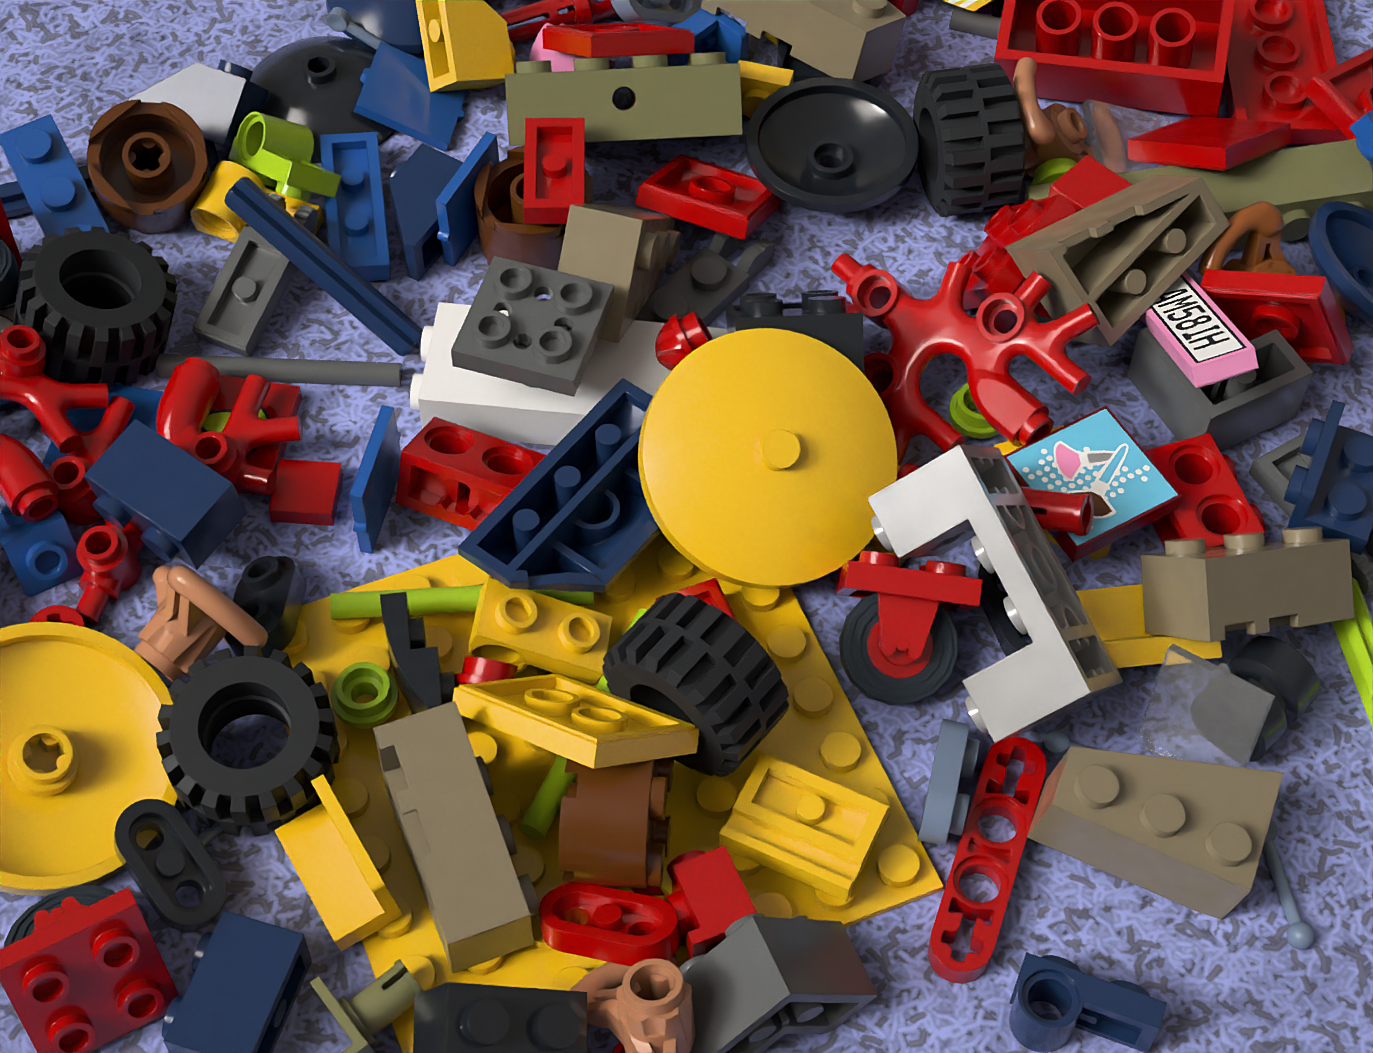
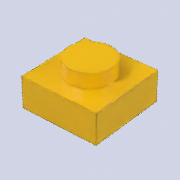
[738,60,794,118]

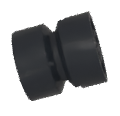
[1192,635,1320,762]

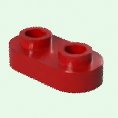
[538,883,680,967]

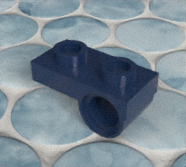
[1009,952,1167,1053]

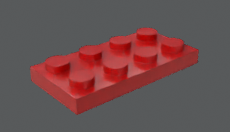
[1223,0,1348,144]

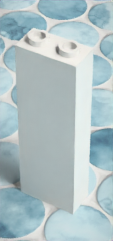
[410,302,728,446]

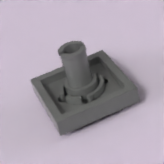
[451,256,614,397]

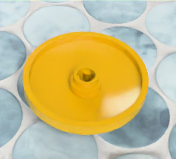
[638,328,898,589]
[0,622,178,896]

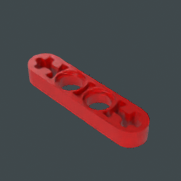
[927,736,1047,984]

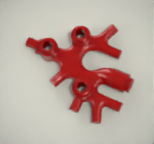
[831,253,1100,466]
[0,325,108,522]
[41,357,303,626]

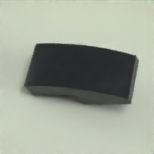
[380,592,456,714]

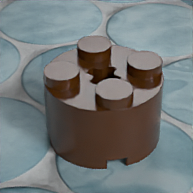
[87,99,211,235]
[474,145,594,271]
[559,757,674,889]

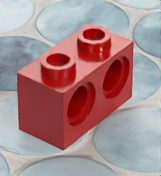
[395,416,547,531]
[1145,433,1265,549]

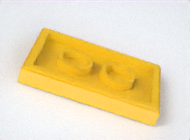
[453,674,699,769]

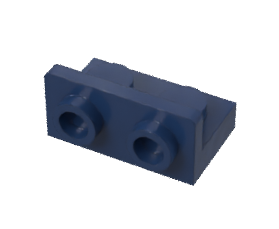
[1283,400,1373,555]

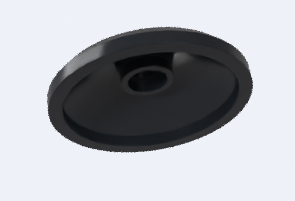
[250,36,396,163]
[746,77,919,213]

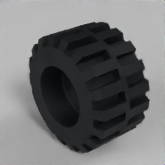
[913,63,1025,217]
[13,226,178,389]
[602,593,789,777]
[156,645,340,837]

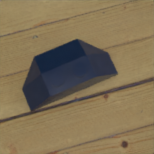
[457,378,661,592]

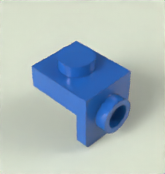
[663,9,749,66]
[0,505,84,597]

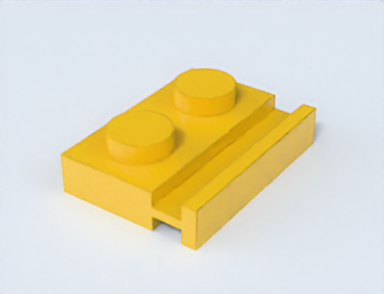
[719,752,889,902]

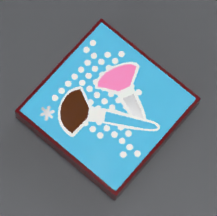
[1003,406,1182,562]

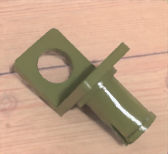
[310,959,424,1053]

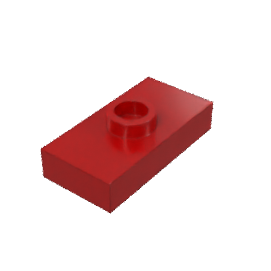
[523,118,585,224]

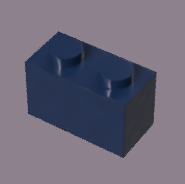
[83,418,247,570]
[162,910,312,1053]

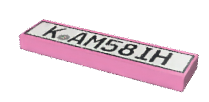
[1139,271,1259,388]

